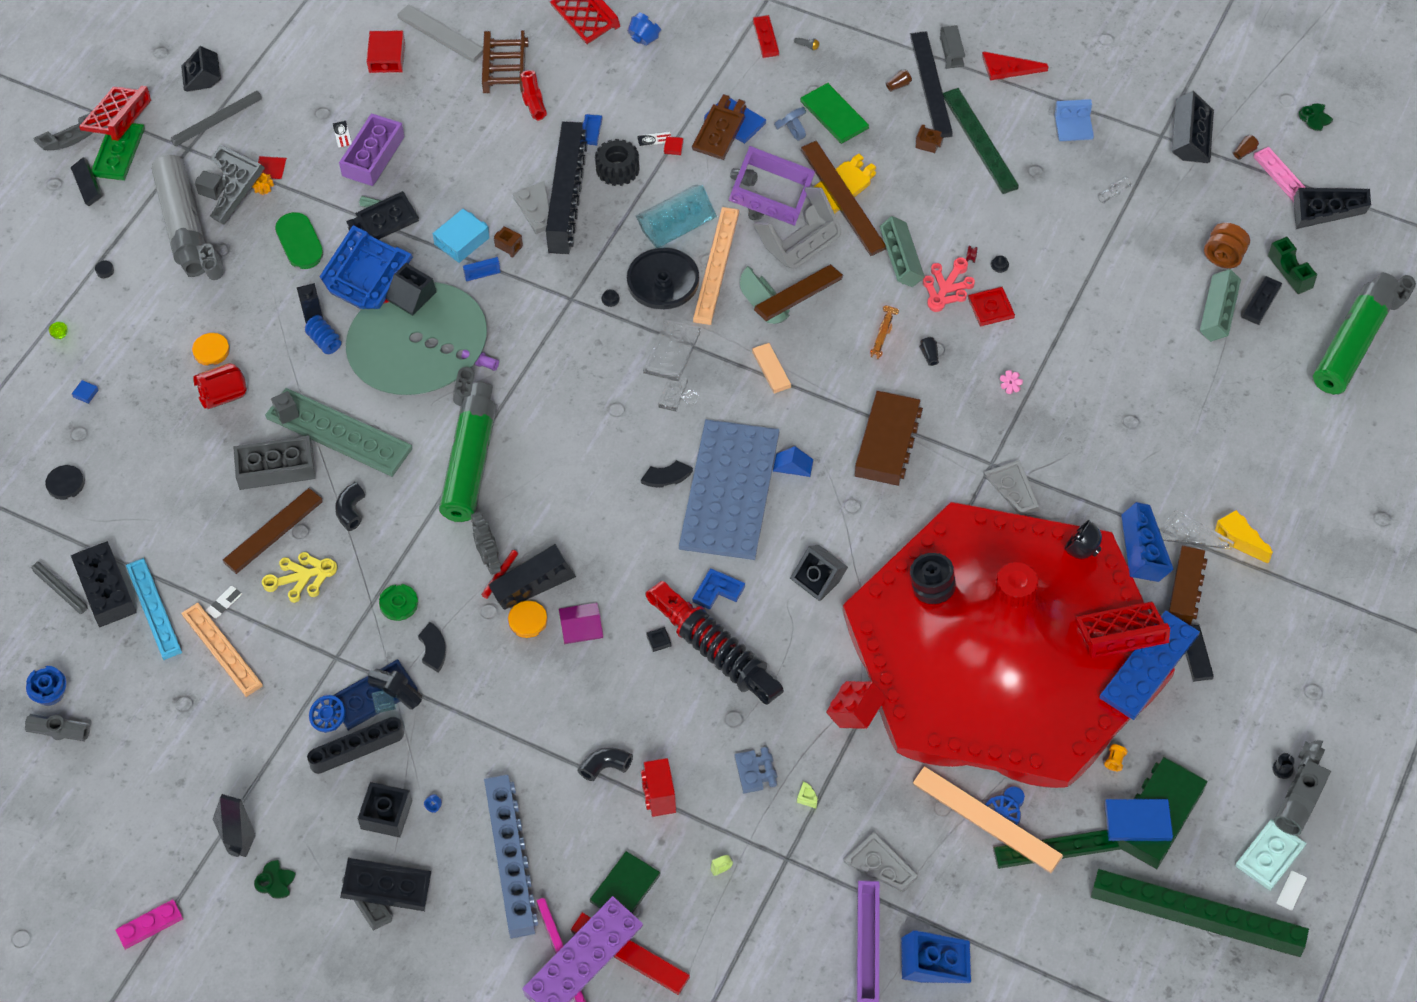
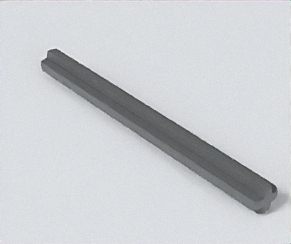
[170,91,262,146]

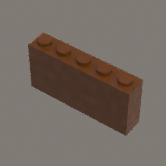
[855,391,923,486]

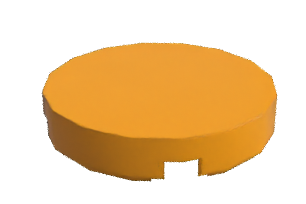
[192,333,229,366]
[508,601,548,638]

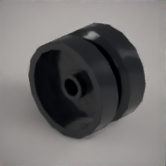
[910,553,956,604]

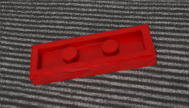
[753,15,779,58]

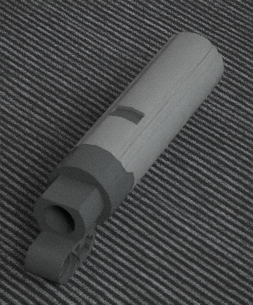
[151,155,223,280]

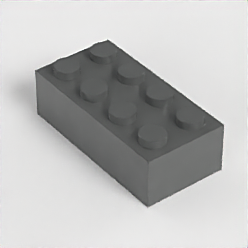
[233,435,315,490]

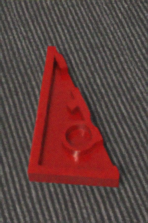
[982,52,1049,81]

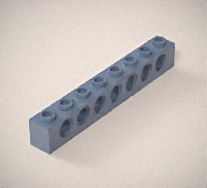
[484,775,538,939]

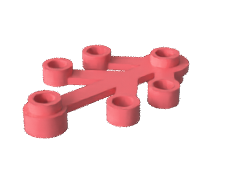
[923,257,975,312]

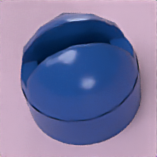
[424,794,442,813]

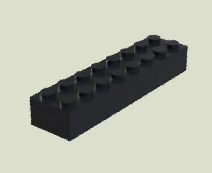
[546,121,588,254]

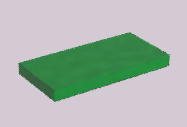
[800,83,869,144]
[91,123,145,181]

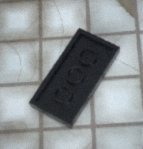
[340,858,431,911]

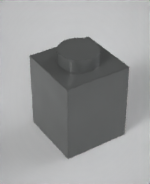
[195,170,224,200]
[271,391,299,425]

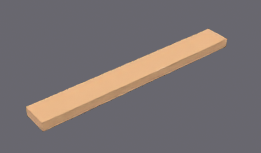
[693,207,739,325]
[913,766,1063,873]

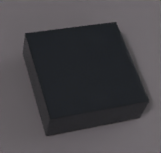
[646,627,672,652]

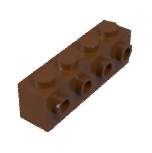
[1169,546,1208,625]

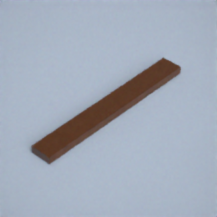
[801,140,886,256]

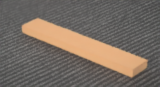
[181,603,263,697]

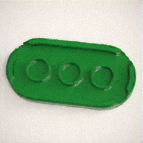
[275,212,323,269]

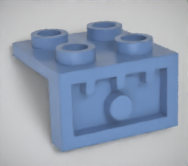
[1054,99,1094,141]

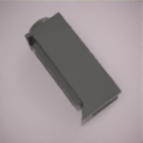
[940,25,965,69]

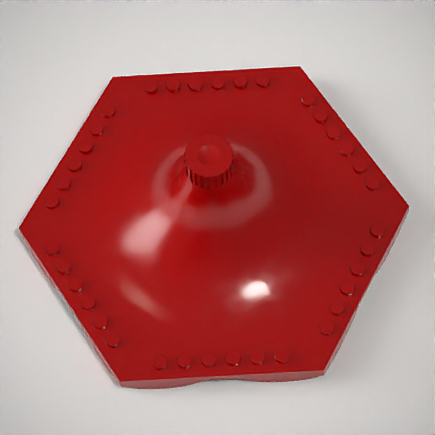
[843,502,1175,788]

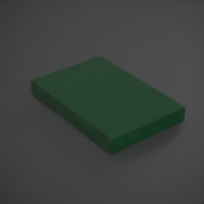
[590,851,661,913]

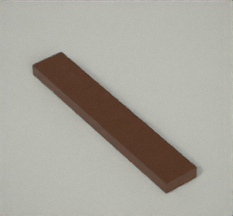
[754,264,843,321]
[223,488,323,574]

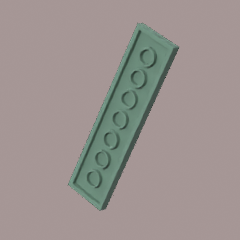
[265,388,412,477]

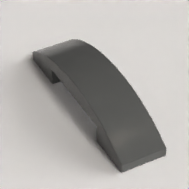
[33,113,102,151]

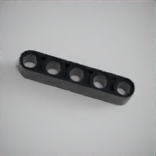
[307,717,404,774]

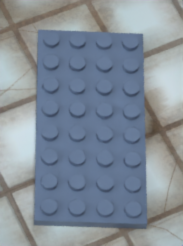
[679,419,780,560]

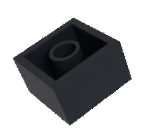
[357,782,412,838]

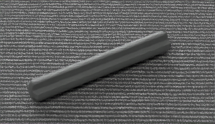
[31,562,88,614]

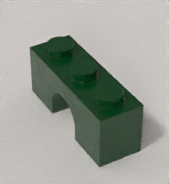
[1268,237,1317,294]

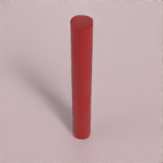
[481,550,518,599]

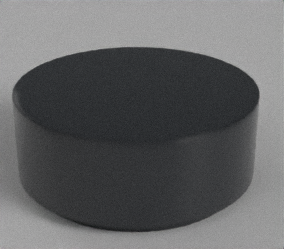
[95,260,114,278]

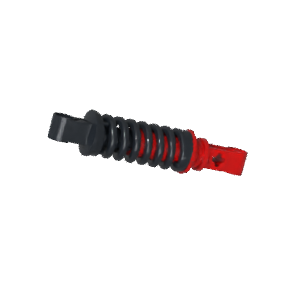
[645,581,784,705]

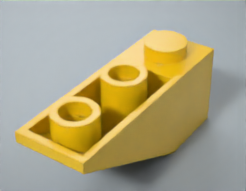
[1215,510,1273,563]

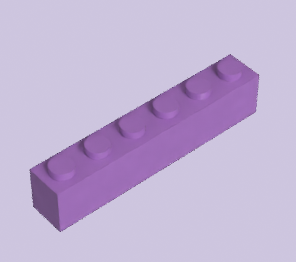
[856,881,880,1002]

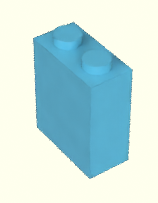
[432,209,490,263]

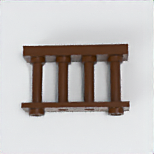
[482,30,529,93]

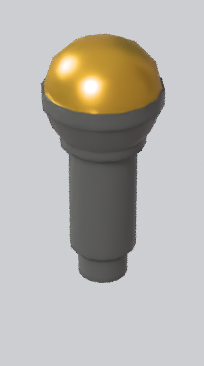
[794,38,819,50]

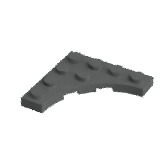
[210,145,265,225]

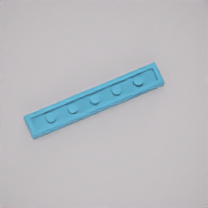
[126,558,182,660]

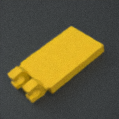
[814,153,876,214]

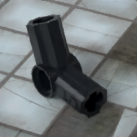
[368,669,422,710]

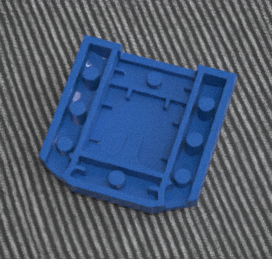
[319,225,413,309]

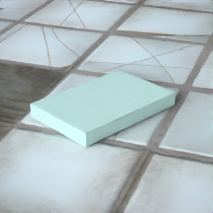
[1235,819,1307,891]

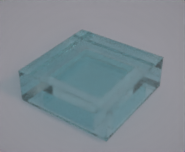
[372,691,396,714]

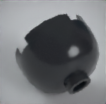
[1064,520,1102,559]

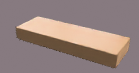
[752,343,791,394]

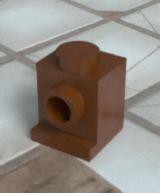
[915,124,944,153]
[494,226,523,258]

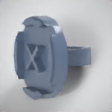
[774,107,807,141]

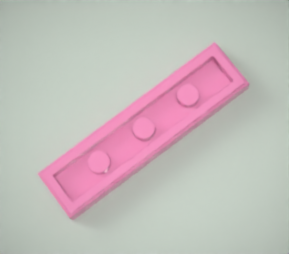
[1254,147,1306,202]

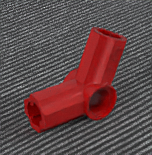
[520,70,547,121]

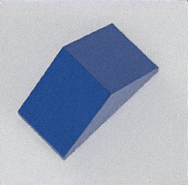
[773,446,813,477]

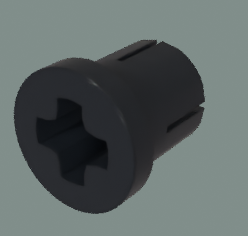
[1272,753,1295,779]

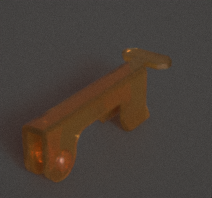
[870,305,899,360]

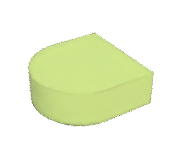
[710,855,733,876]

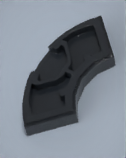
[641,460,693,488]
[418,622,446,673]

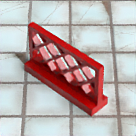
[550,0,621,44]
[79,86,151,141]
[1076,601,1170,659]

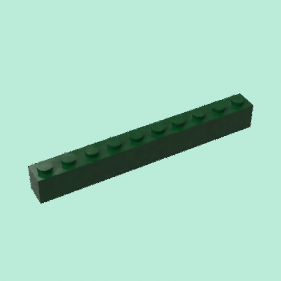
[1090,869,1309,958]

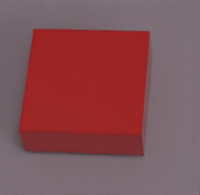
[664,136,684,156]

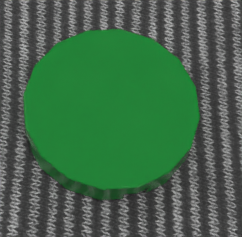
[379,584,418,621]

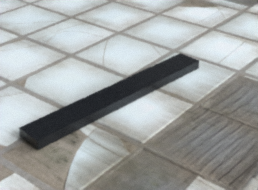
[910,31,953,138]

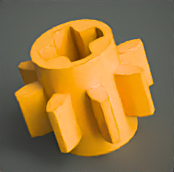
[252,173,274,195]

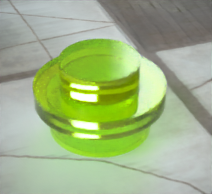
[49,322,68,339]

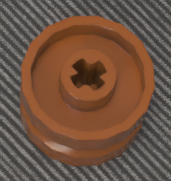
[1204,222,1251,269]

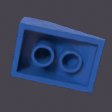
[901,930,971,983]

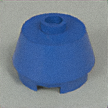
[628,12,661,46]
[26,666,66,706]

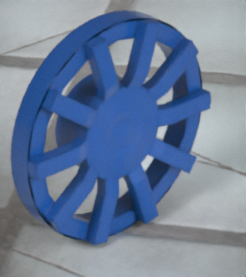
[309,695,346,733]
[985,795,1021,826]

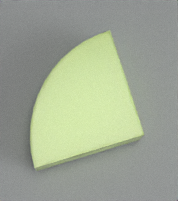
[797,782,817,808]

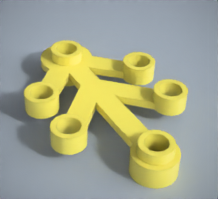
[262,552,337,603]

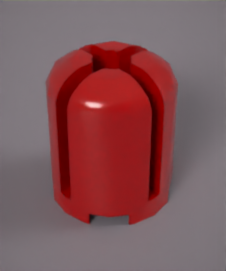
[193,363,246,410]

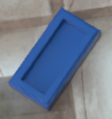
[583,114,603,146]
[463,257,501,281]

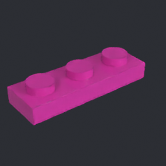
[115,899,183,950]

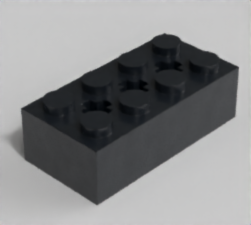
[70,541,137,628]

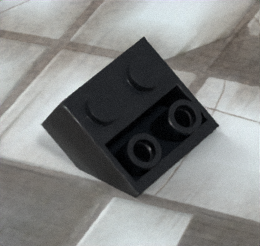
[385,263,437,316]

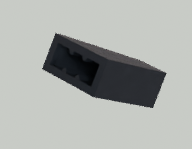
[297,283,323,324]

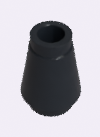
[919,337,939,366]

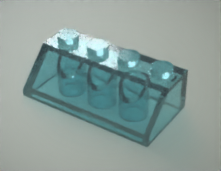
[636,185,717,248]

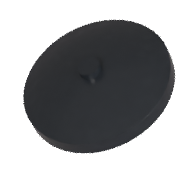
[627,248,699,310]

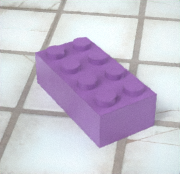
[339,113,405,186]

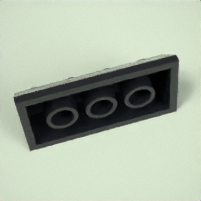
[1172,91,1214,163]

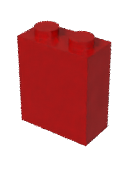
[367,31,405,73]

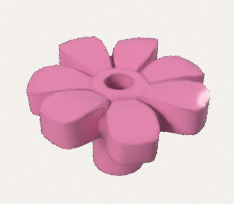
[1000,370,1023,394]

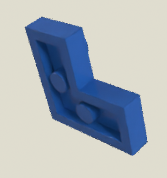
[692,568,745,610]

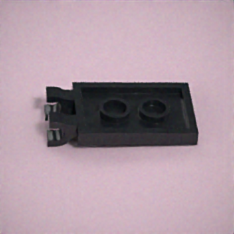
[346,191,419,240]

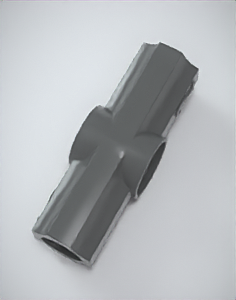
[25,714,90,741]

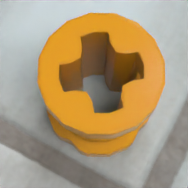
[1104,744,1128,772]

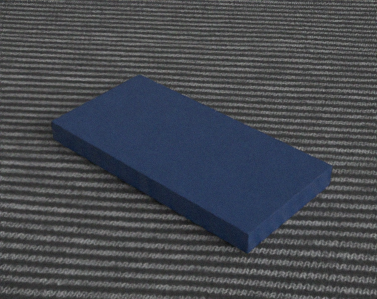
[332,659,418,731]

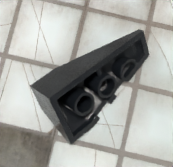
[213,794,256,857]

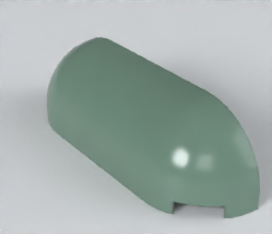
[740,266,790,324]

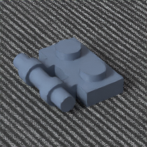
[734,747,777,794]

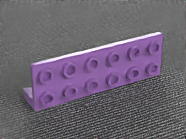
[522,896,643,1002]

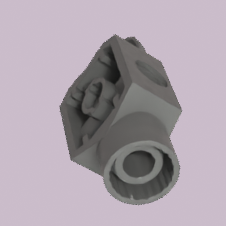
[1274,740,1331,835]

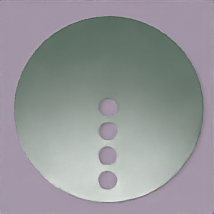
[346,282,487,395]

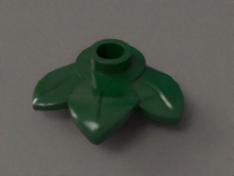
[1298,103,1333,131]
[254,860,296,899]

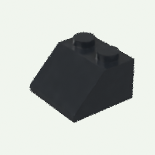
[181,46,221,92]
[790,545,848,601]

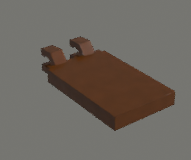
[692,94,747,160]

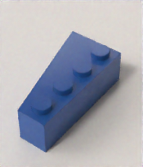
[1121,502,1174,582]

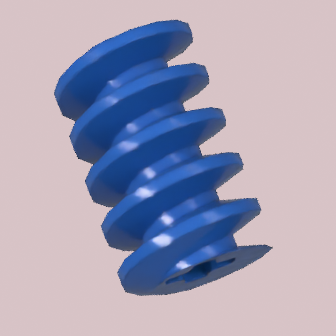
[305,315,342,355]

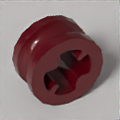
[966,246,978,263]

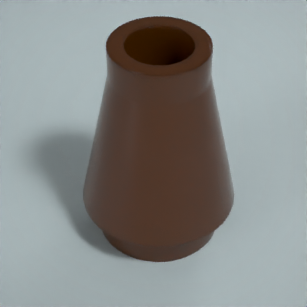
[886,69,912,92]
[1233,135,1259,160]

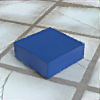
[72,380,99,404]

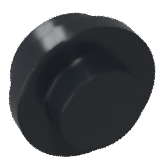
[991,255,1009,273]
[601,289,620,307]

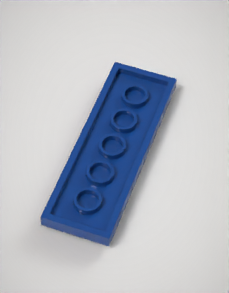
[1100,610,1200,720]

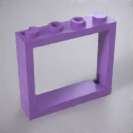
[728,146,815,226]

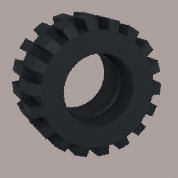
[595,139,640,186]

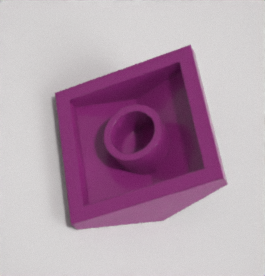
[559,603,603,644]

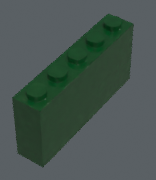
[1113,757,1208,869]

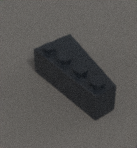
[1294,188,1371,229]
[488,544,576,610]

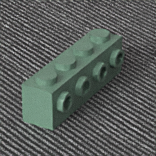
[879,216,925,288]
[1200,269,1241,342]

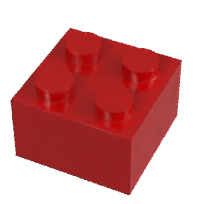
[826,681,886,729]
[640,758,676,817]

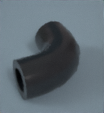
[335,482,365,531]
[577,747,633,781]

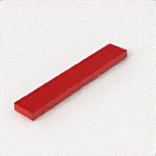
[571,912,690,995]

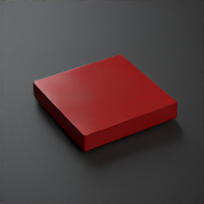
[968,287,1015,327]

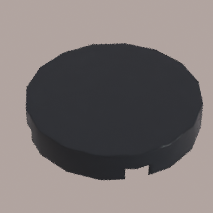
[45,465,84,500]

